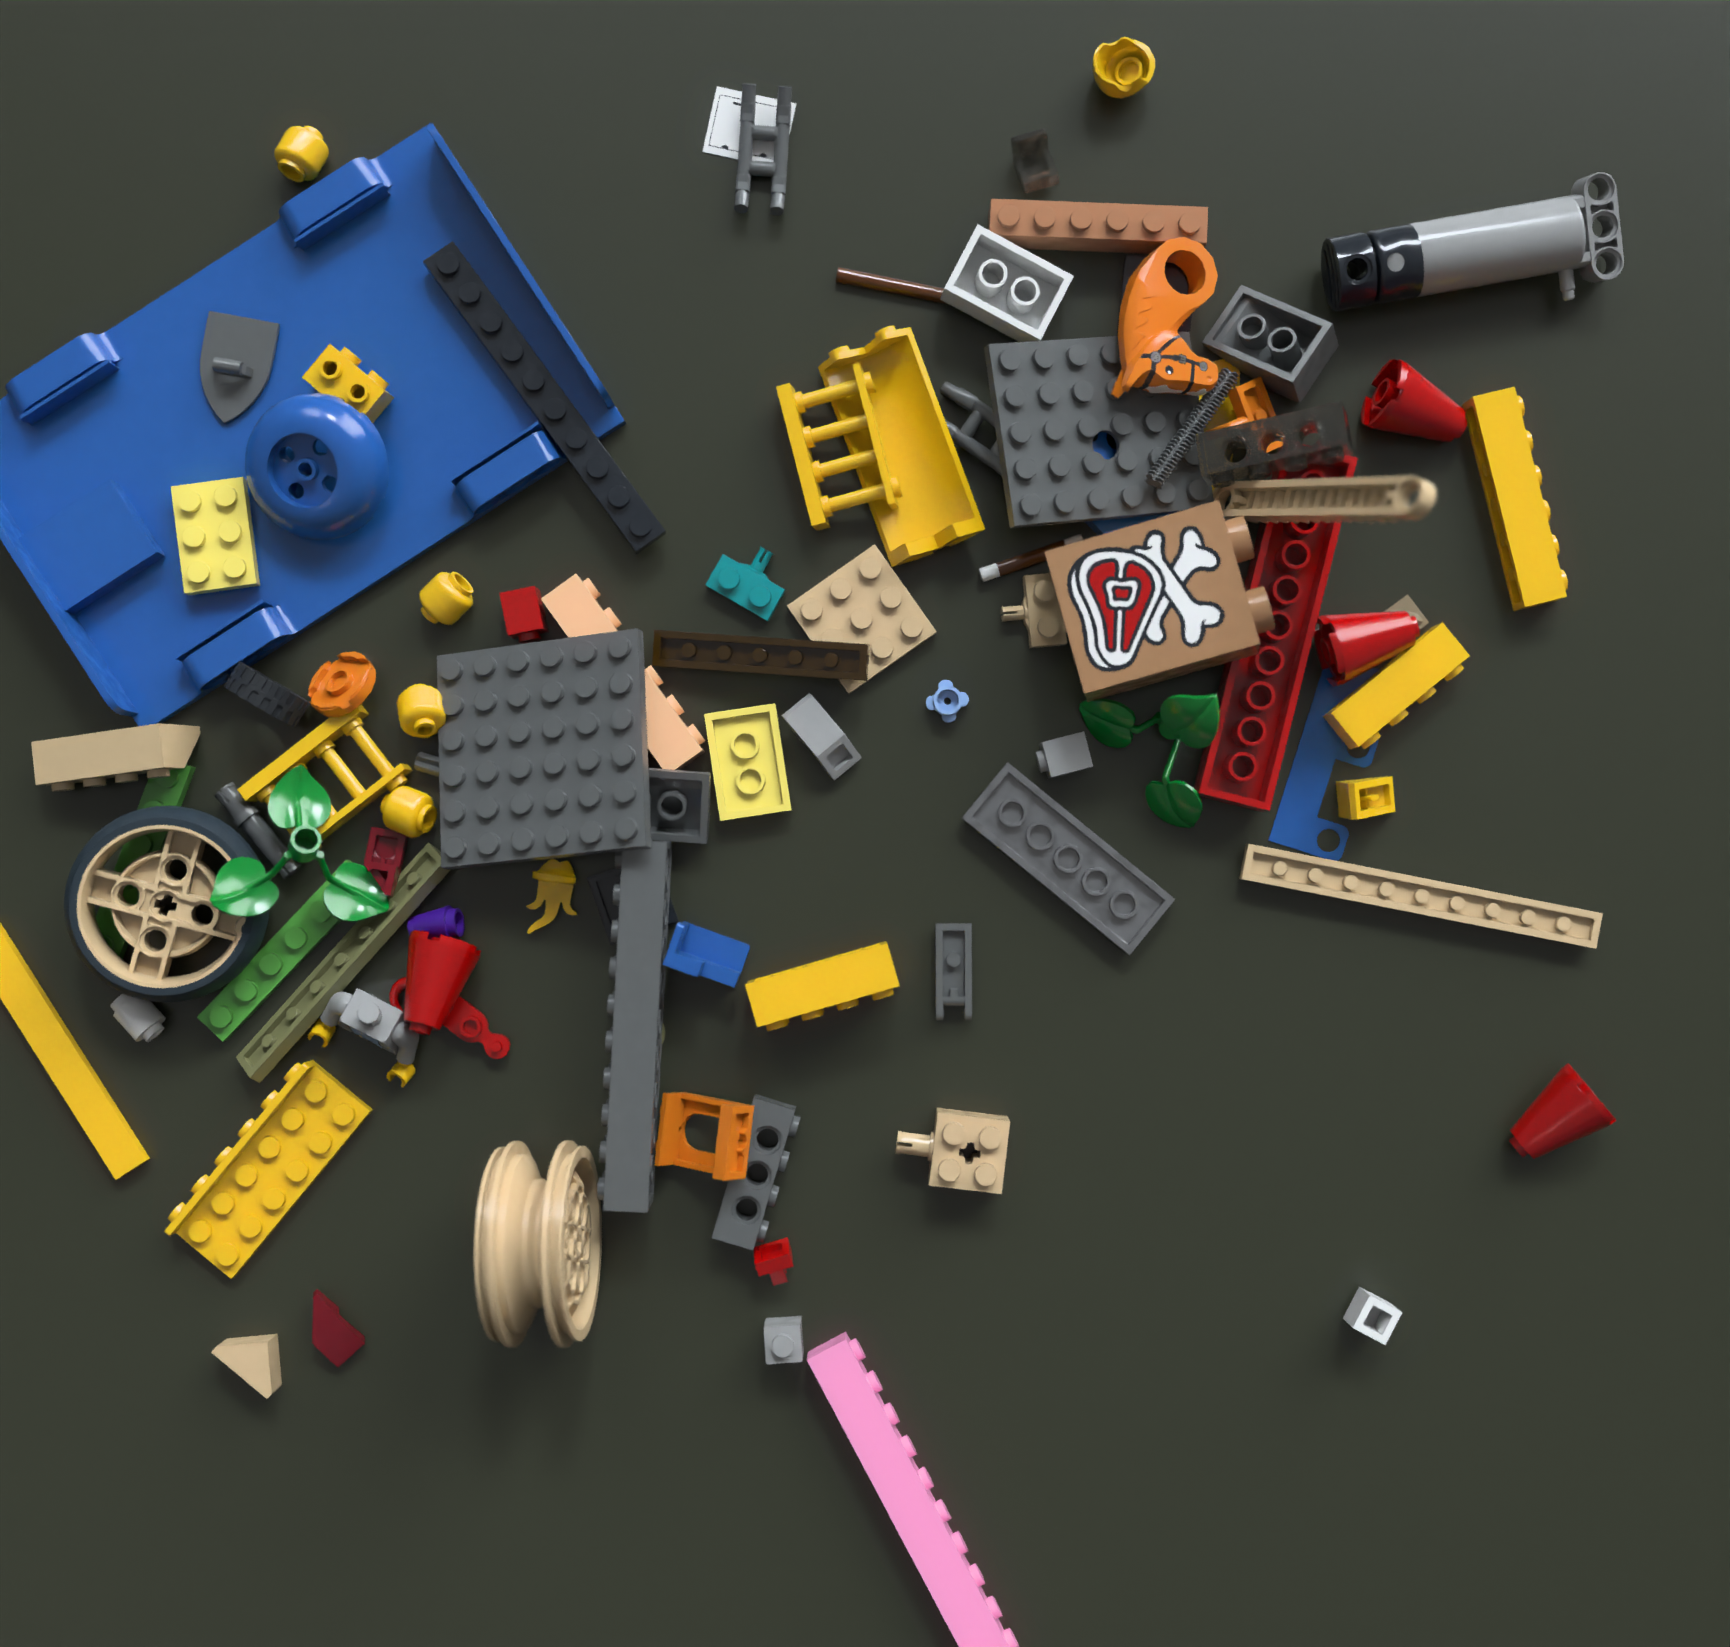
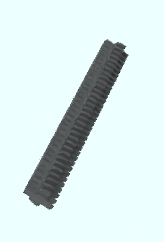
[1145,368,1239,489]

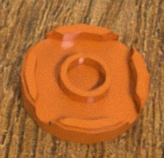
[308,651,376,718]

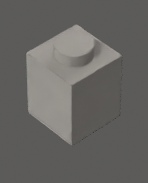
[1035,731,1093,779]
[764,1316,804,1364]

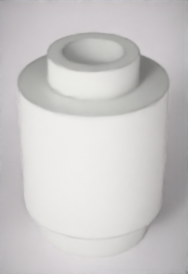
[110,993,166,1042]

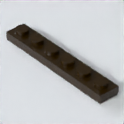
[652,630,870,681]

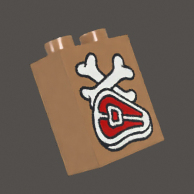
[1044,500,1275,702]

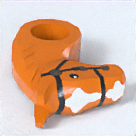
[1111,237,1218,398]

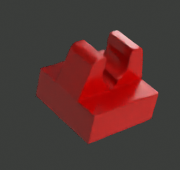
[754,1237,794,1286]

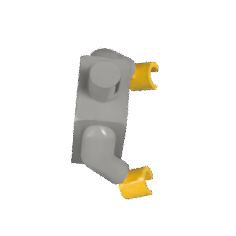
[308,988,419,1088]

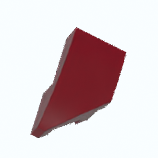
[364,827,409,897]
[312,1289,365,1367]

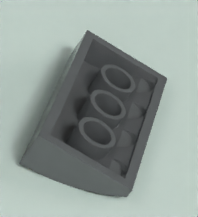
[648,768,711,844]

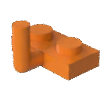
[1204,377,1286,458]

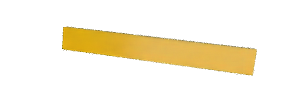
[0,922,150,1180]

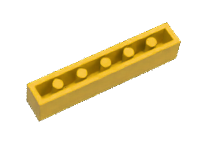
[1462,387,1568,611]

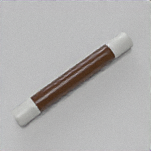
[979,534,1083,582]

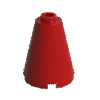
[1361,359,1468,442]
[1313,611,1420,687]
[403,930,482,1036]
[1509,1063,1617,1159]

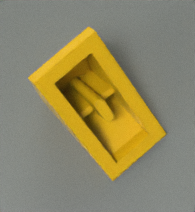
[1336,776,1395,820]

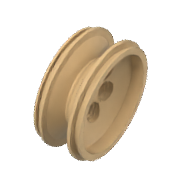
[474,1140,602,1348]

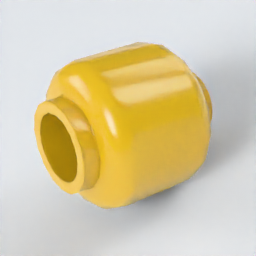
[274,126,329,182]
[419,571,473,625]
[396,684,446,738]
[380,786,437,838]

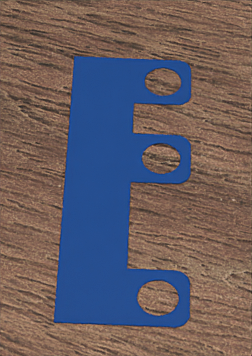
[1268,668,1379,861]

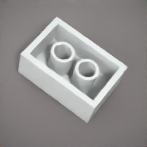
[940,224,1074,342]

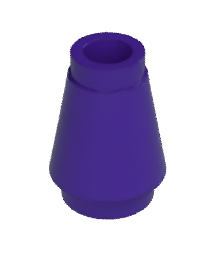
[407,905,465,939]

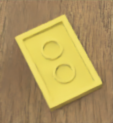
[171,477,260,595]
[704,703,792,821]

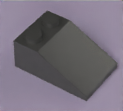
[1202,285,1339,404]

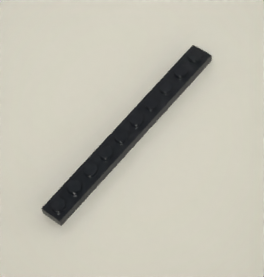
[423,241,666,555]

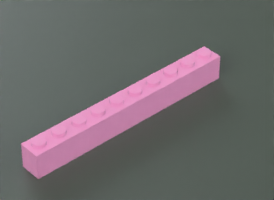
[807,1331,1019,1647]

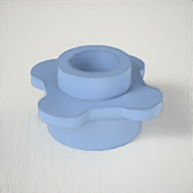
[926,680,969,723]

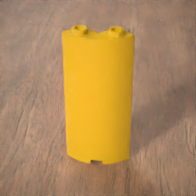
[818,326,986,567]

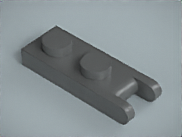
[935,923,972,1021]

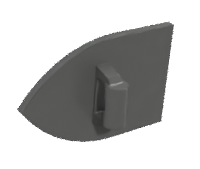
[200,311,280,424]

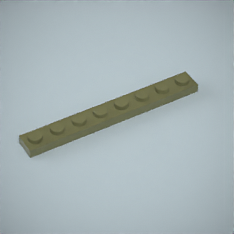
[236,842,450,1083]

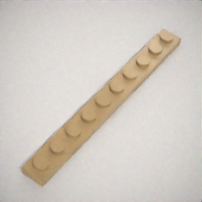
[1239,844,1603,949]

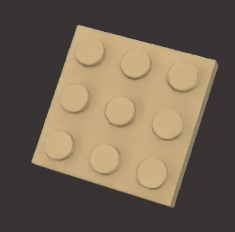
[787,544,937,694]

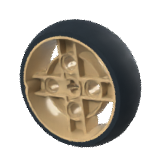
[64,806,269,1002]

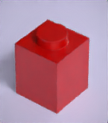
[499,585,549,643]

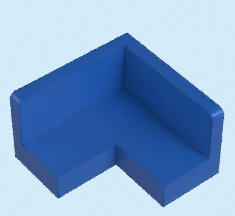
[662,921,750,988]

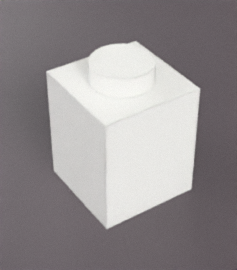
[1343,1287,1402,1345]

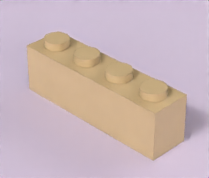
[31,723,201,792]

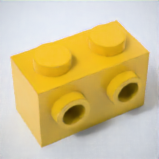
[302,344,394,423]

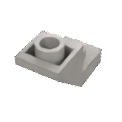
[781,693,862,780]

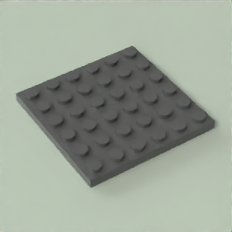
[437,628,652,870]

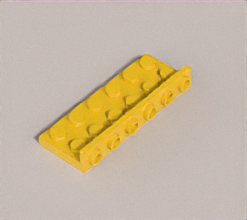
[164,1060,373,1279]

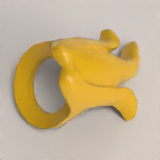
[526,859,577,934]

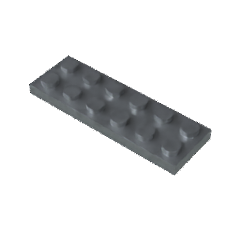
[962,762,1175,955]

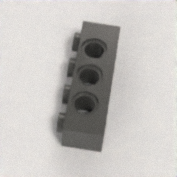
[711,1094,801,1250]

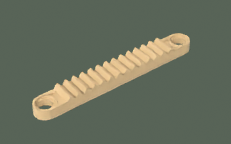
[1213,475,1436,523]

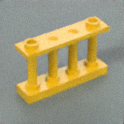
[776,363,903,531]
[237,704,413,850]

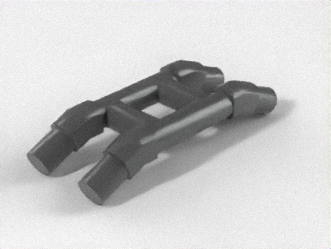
[734,83,792,216]
[940,382,1002,476]

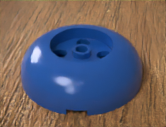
[245,393,389,540]

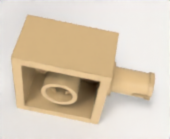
[895,1108,1010,1194]

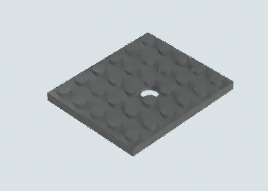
[984,332,1214,528]

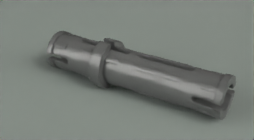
[214,782,302,880]

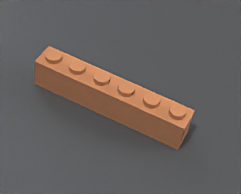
[988,199,1208,254]

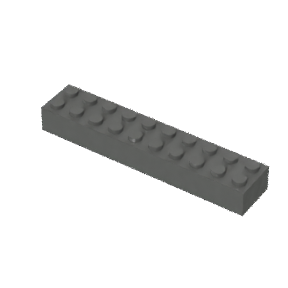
[597,840,673,1213]

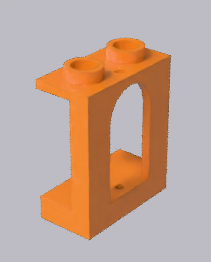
[654,1092,754,1181]

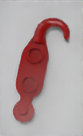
[389,976,511,1059]

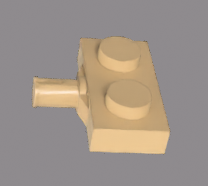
[1001,573,1067,648]

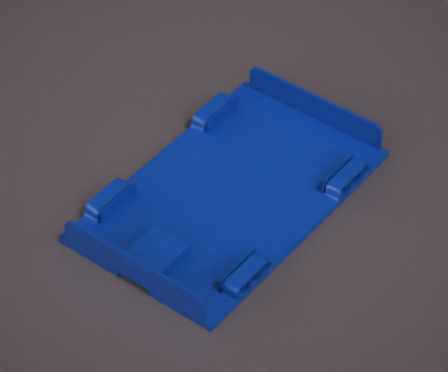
[0,123,626,726]

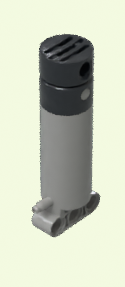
[1321,172,1624,312]

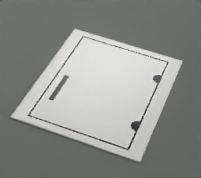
[702,87,796,162]

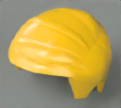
[1093,37,1155,98]

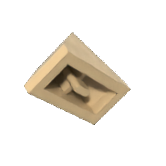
[211,1334,282,1399]

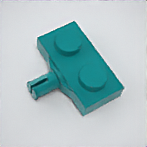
[706,546,786,621]

